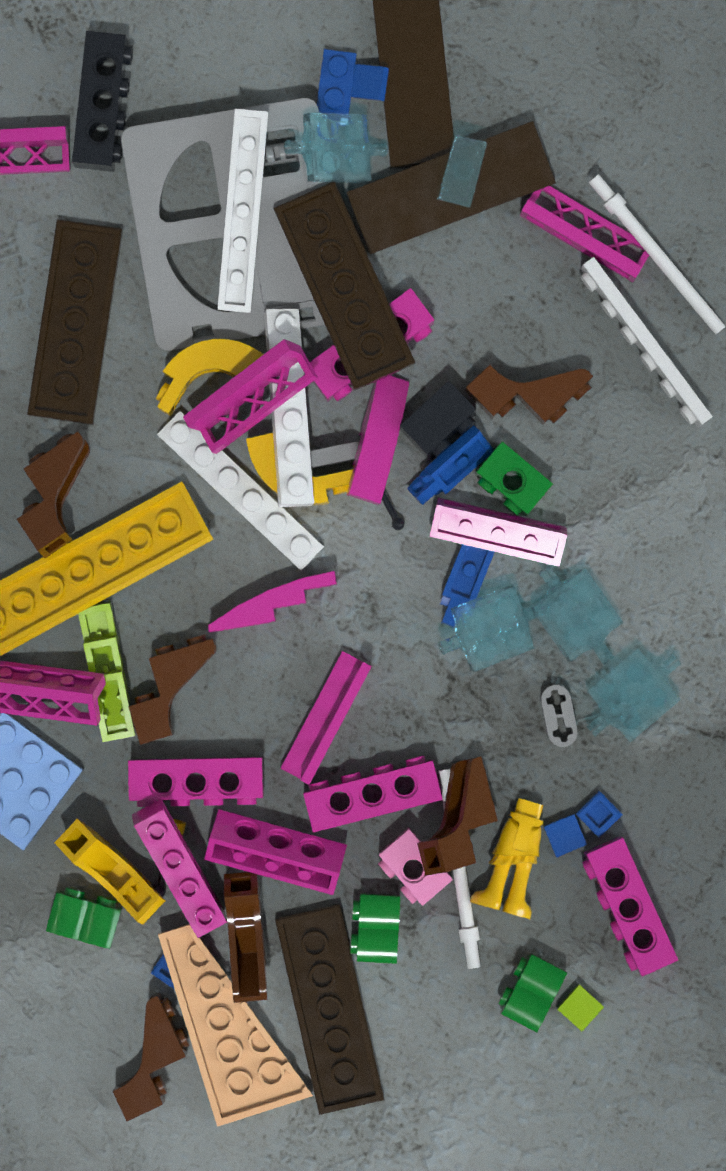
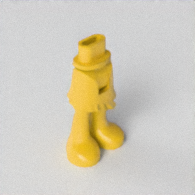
[470,798,544,919]

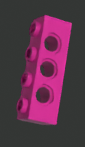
[310,288,434,402]
[303,756,443,832]
[128,757,264,807]
[132,799,227,938]
[204,809,347,895]
[582,836,678,977]

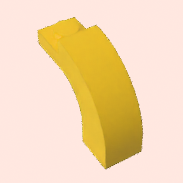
[156,339,264,417]
[246,433,354,506]
[54,818,166,925]

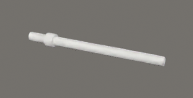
[588,174,725,335]
[438,769,481,969]

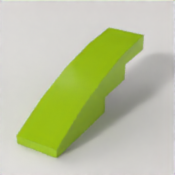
[78,601,136,742]

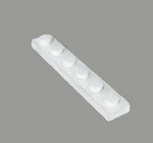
[217,109,268,313]
[580,257,713,428]
[264,309,314,507]
[157,411,324,571]

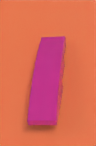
[346,376,410,505]
[208,571,337,633]

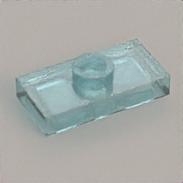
[438,134,487,208]

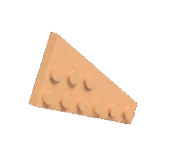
[158,924,313,1127]

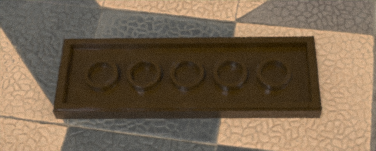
[372,0,455,168]
[347,121,556,254]
[273,182,415,391]
[27,219,123,425]
[275,904,384,1115]

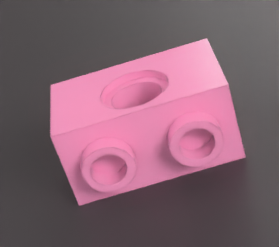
[378,827,453,906]

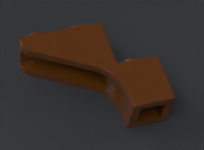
[465,365,593,425]
[17,431,90,558]
[129,634,217,745]
[417,756,498,876]
[224,872,268,1003]
[113,992,190,1122]

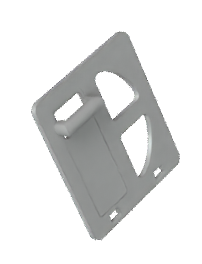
[121,98,330,351]

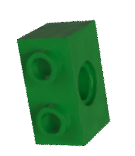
[475,442,553,516]

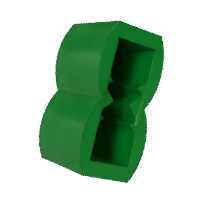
[46,887,122,949]
[350,893,400,964]
[498,953,567,1033]

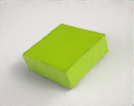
[557,983,604,1031]

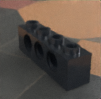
[72,31,133,172]

